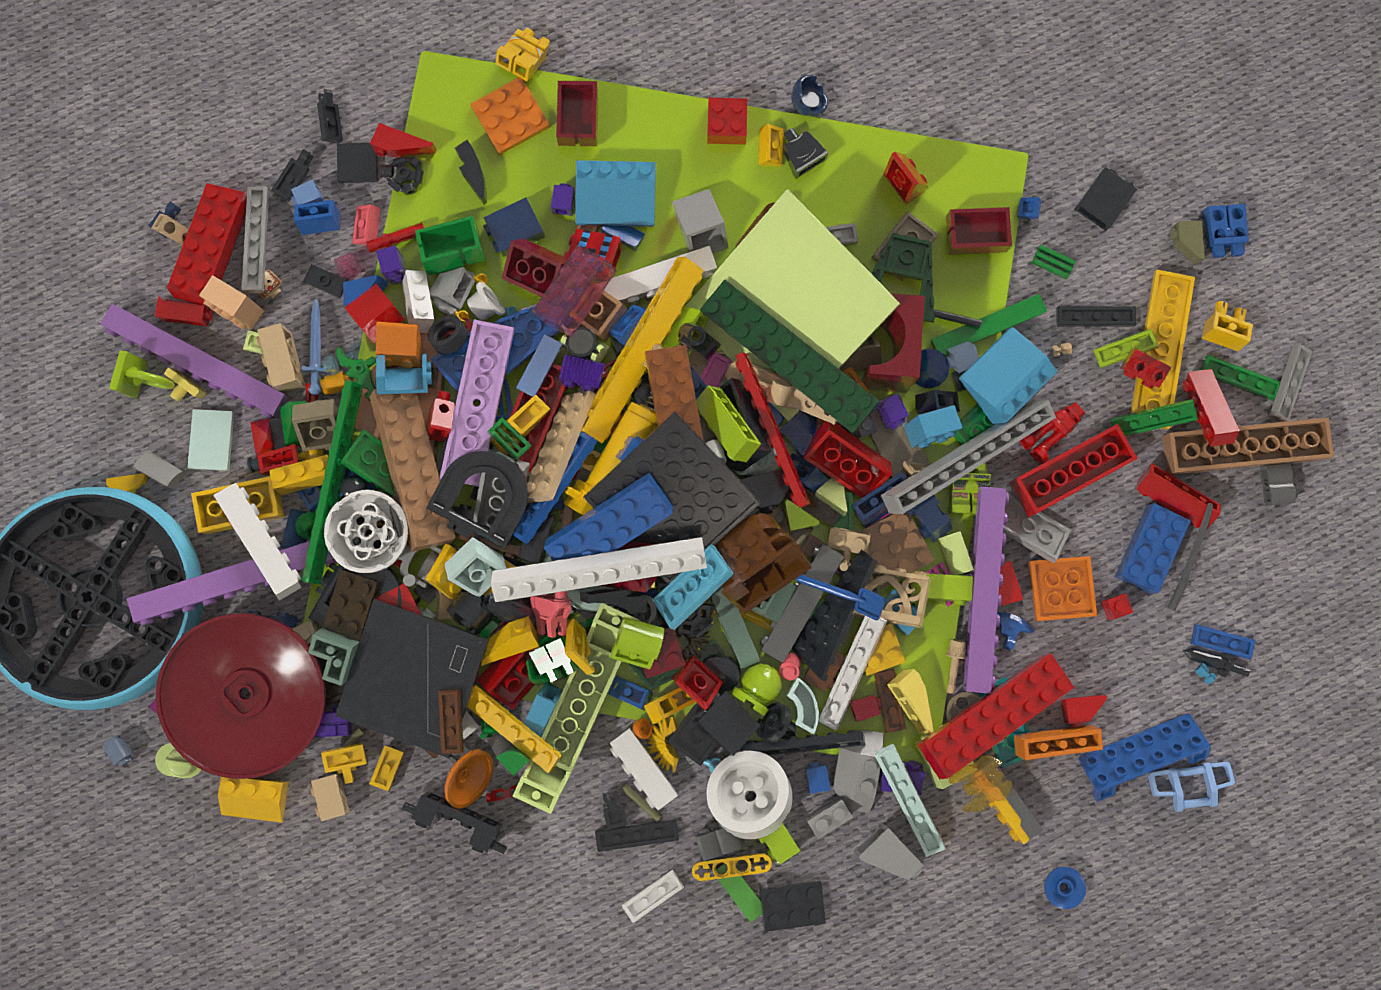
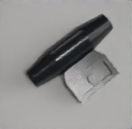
[482,593,558,636]

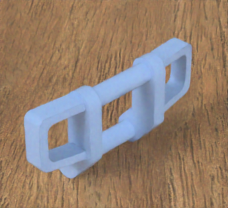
[1148,762,1235,812]

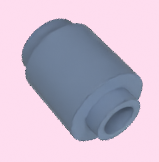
[103,735,133,767]

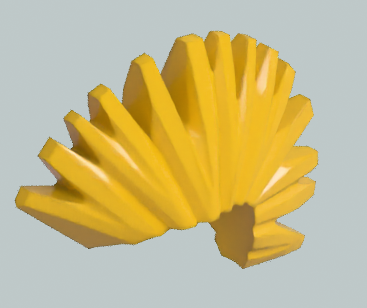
[646,716,679,772]

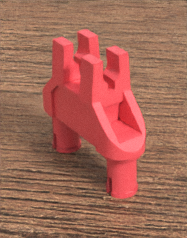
[530,591,571,638]

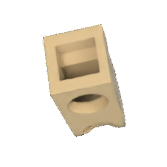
[151,214,188,246]

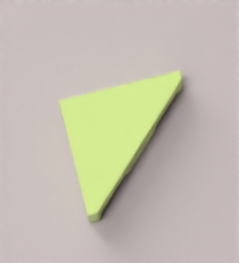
[815,478,847,516]

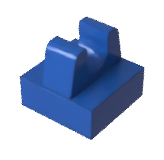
[1017,197,1041,220]

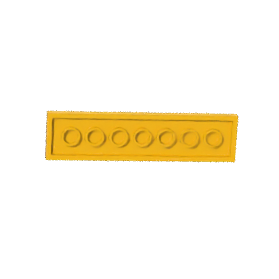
[1130,269,1195,430]

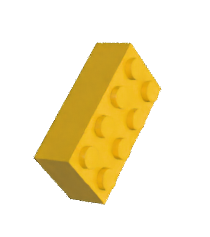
[191,476,285,535]

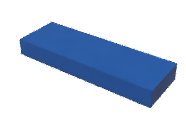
[1190,624,1256,660]

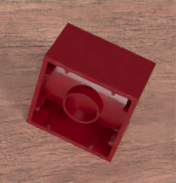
[861,293,925,393]

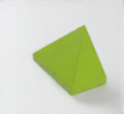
[781,499,820,531]

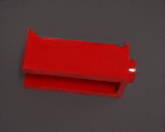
[155,295,213,327]

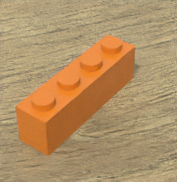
[1014,725,1103,760]

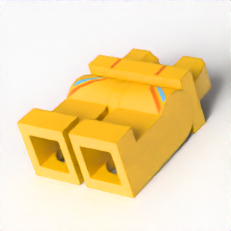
[495,28,550,82]

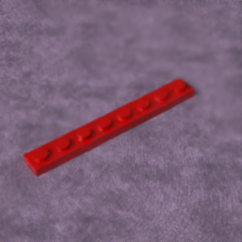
[735,352,810,508]

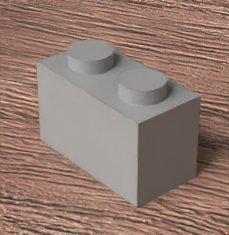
[805,797,853,839]

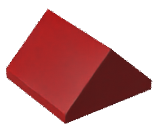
[672,655,723,710]

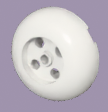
[324,490,409,573]

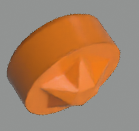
[633,718,652,740]

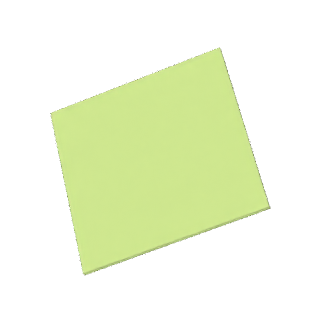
[686,189,900,421]

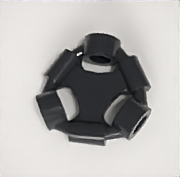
[384,155,424,195]

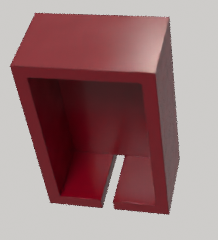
[556,81,598,146]
[946,207,1012,255]

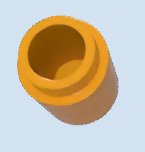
[320,371,351,395]

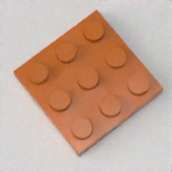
[470,77,550,155]
[1029,556,1097,621]

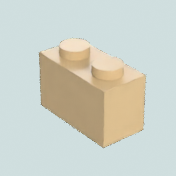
[310,773,350,821]

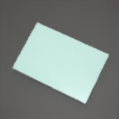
[187,409,234,471]

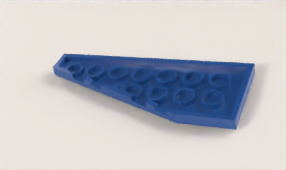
[430,288,584,403]

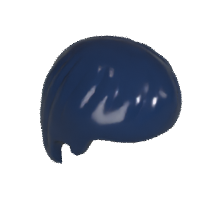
[791,74,828,117]

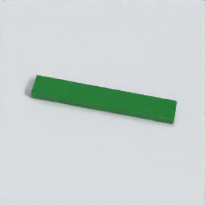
[931,294,1047,358]

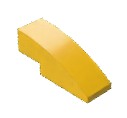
[491,395,550,455]

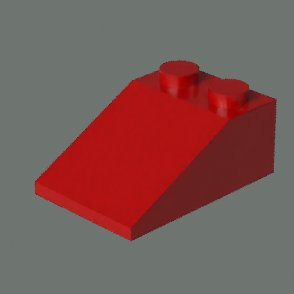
[883,152,928,205]

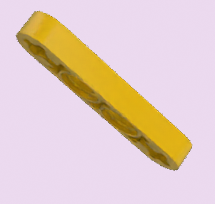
[692,853,772,881]

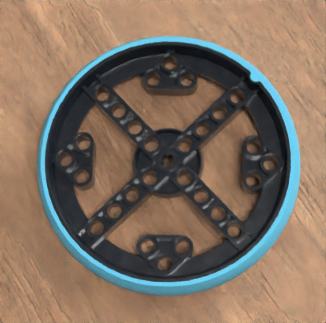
[0,487,204,710]

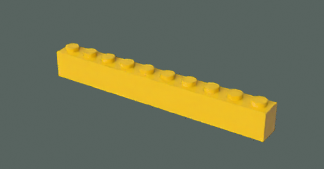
[581,257,704,443]

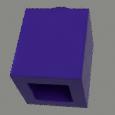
[551,183,575,216]

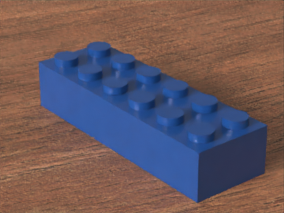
[544,473,673,561]

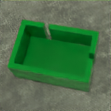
[415,216,485,276]

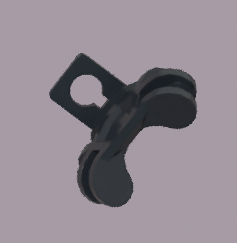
[660,603,715,638]

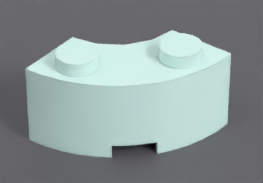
[786,677,819,734]

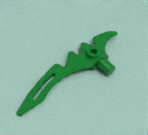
[336,347,376,402]

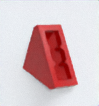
[250,418,275,458]
[257,444,299,475]

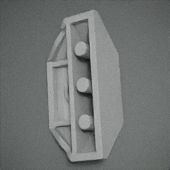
[833,729,883,813]

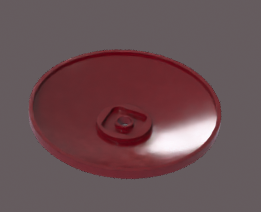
[156,613,326,779]

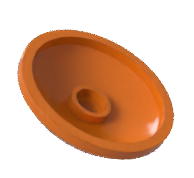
[445,749,493,808]

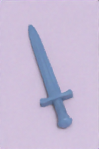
[301,299,330,395]

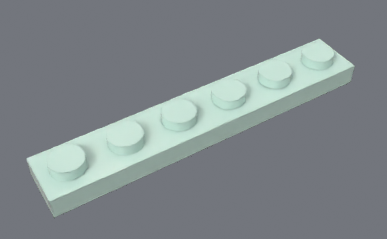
[874,744,945,857]

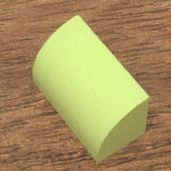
[938,531,974,575]

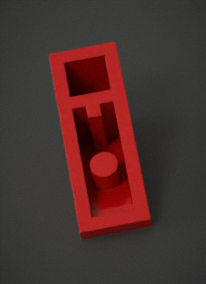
[370,123,437,157]

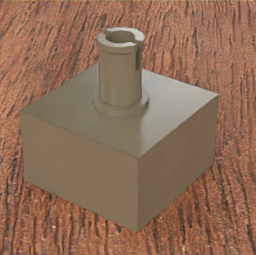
[292,399,338,451]

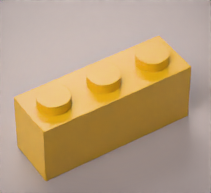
[270,455,329,495]

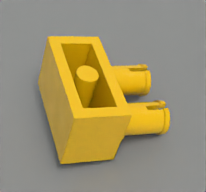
[1201,301,1253,351]

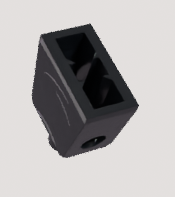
[783,128,828,179]

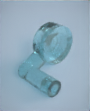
[322,352,355,375]

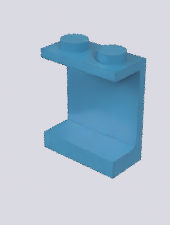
[376,354,432,394]

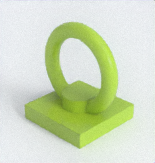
[109,350,175,399]

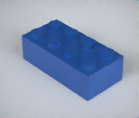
[1114,503,1191,594]

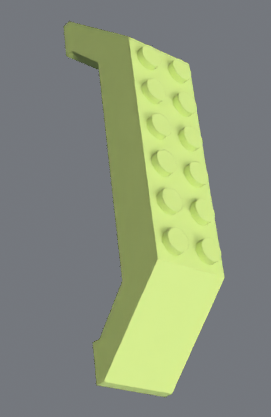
[513,603,639,814]

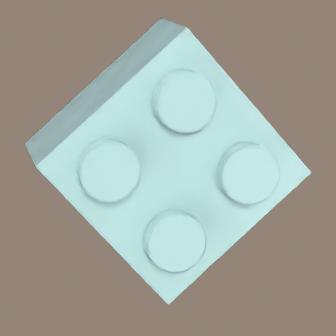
[445,537,506,598]

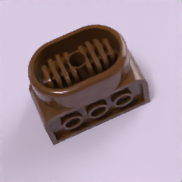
[714,513,812,614]

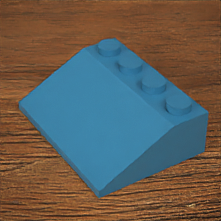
[576,160,656,227]
[959,327,1058,424]

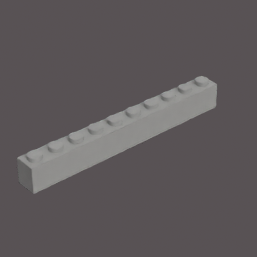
[881,400,1056,514]

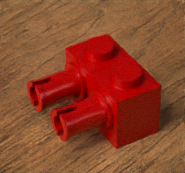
[1120,347,1171,389]

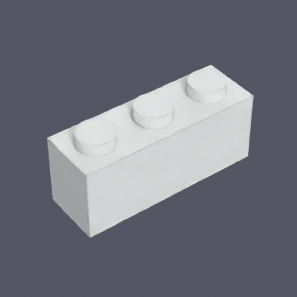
[402,270,434,333]

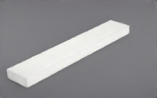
[818,616,887,731]

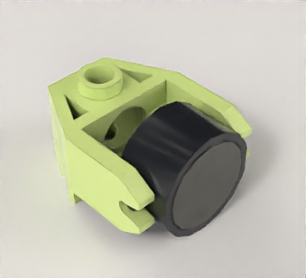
[561,327,610,363]

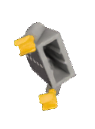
[429,267,488,326]

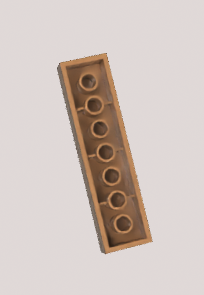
[370,389,455,552]
[1162,418,1334,475]

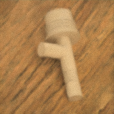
[946,639,966,693]

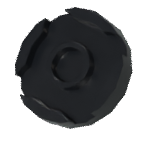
[757,702,796,743]

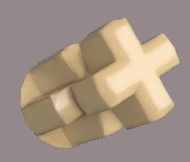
[1051,342,1072,357]

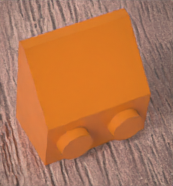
[376,322,423,368]

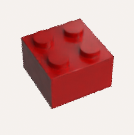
[707,97,748,145]

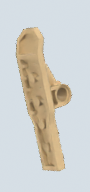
[725,362,837,424]

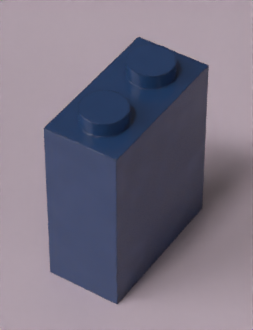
[483,197,545,257]

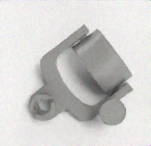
[392,543,442,588]

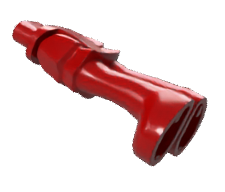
[1020,402,1085,464]

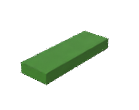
[713,863,762,923]

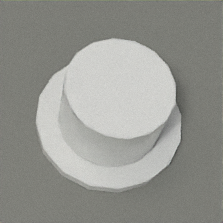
[467,282,505,321]

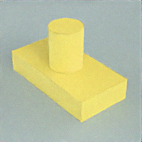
[164,367,208,402]

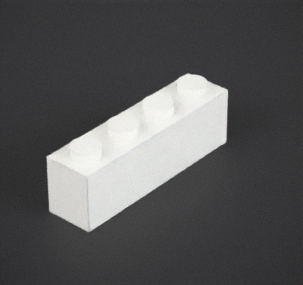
[609,728,678,810]

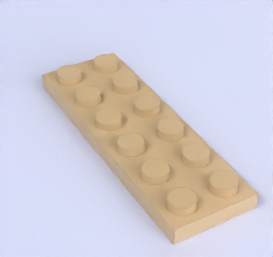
[527,390,596,503]

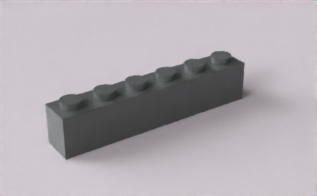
[759,544,844,663]

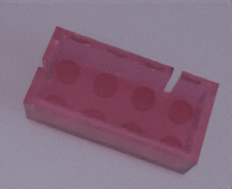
[532,245,616,337]

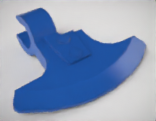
[997,612,1034,651]

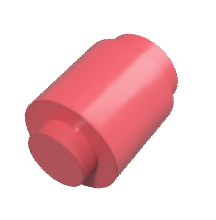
[779,653,802,681]

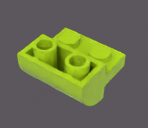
[610,617,664,669]

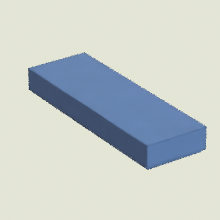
[516,334,563,397]

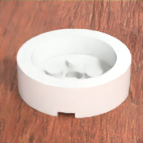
[707,751,792,839]

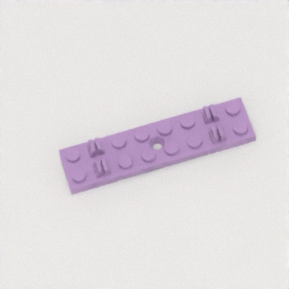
[439,320,515,487]

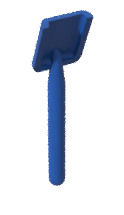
[796,575,885,621]

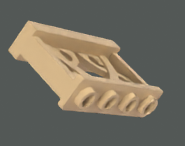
[848,564,931,628]

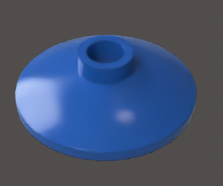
[1044,867,1086,909]

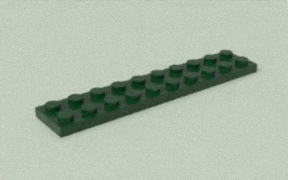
[700,279,880,434]

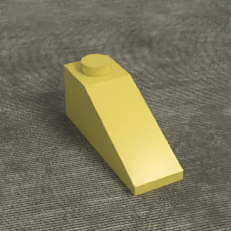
[887,669,934,734]

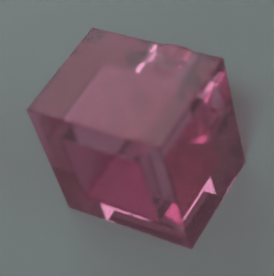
[333,252,362,279]

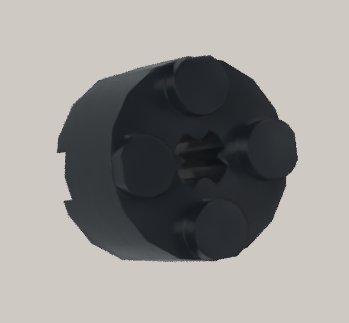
[446,589,495,635]

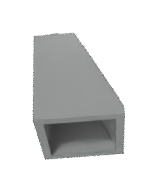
[672,189,729,254]
[854,824,924,880]

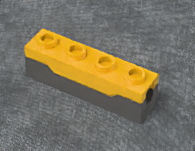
[971,760,1043,844]

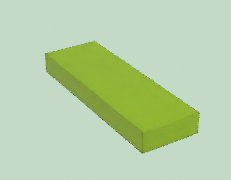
[1093,329,1159,369]

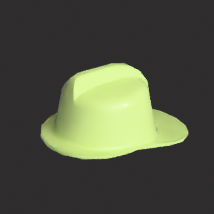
[155,743,201,778]

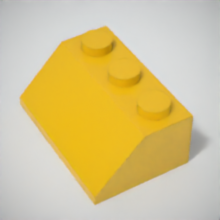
[218,777,289,823]

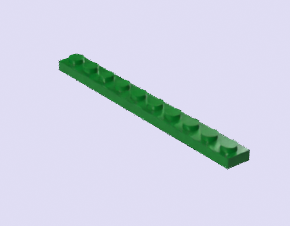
[302,380,364,584]

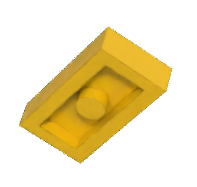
[369,745,405,791]

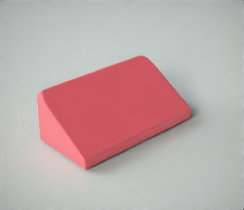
[352,204,381,245]

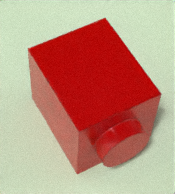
[1100,593,1133,620]

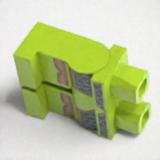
[948,463,991,515]

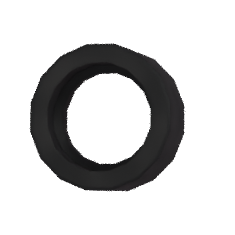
[427,315,468,354]

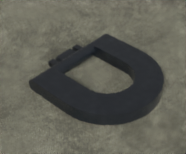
[426,449,528,549]
[308,545,402,630]

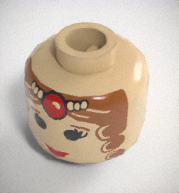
[258,270,282,299]

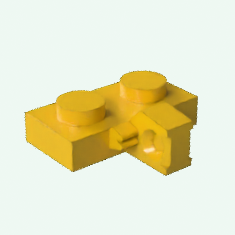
[321,742,367,784]

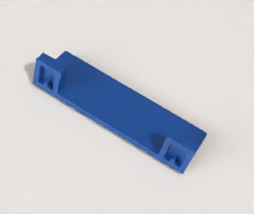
[1078,713,1211,802]

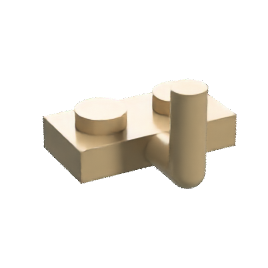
[827,526,871,571]

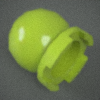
[731,663,782,716]

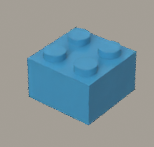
[904,405,962,449]

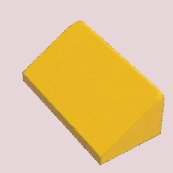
[758,124,784,166]

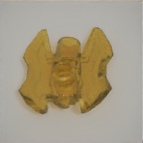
[949,756,1012,812]

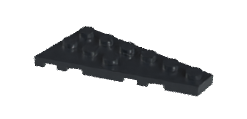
[791,549,877,682]

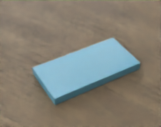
[653,544,734,630]

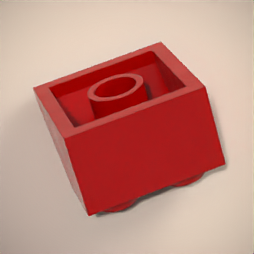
[345,283,405,344]

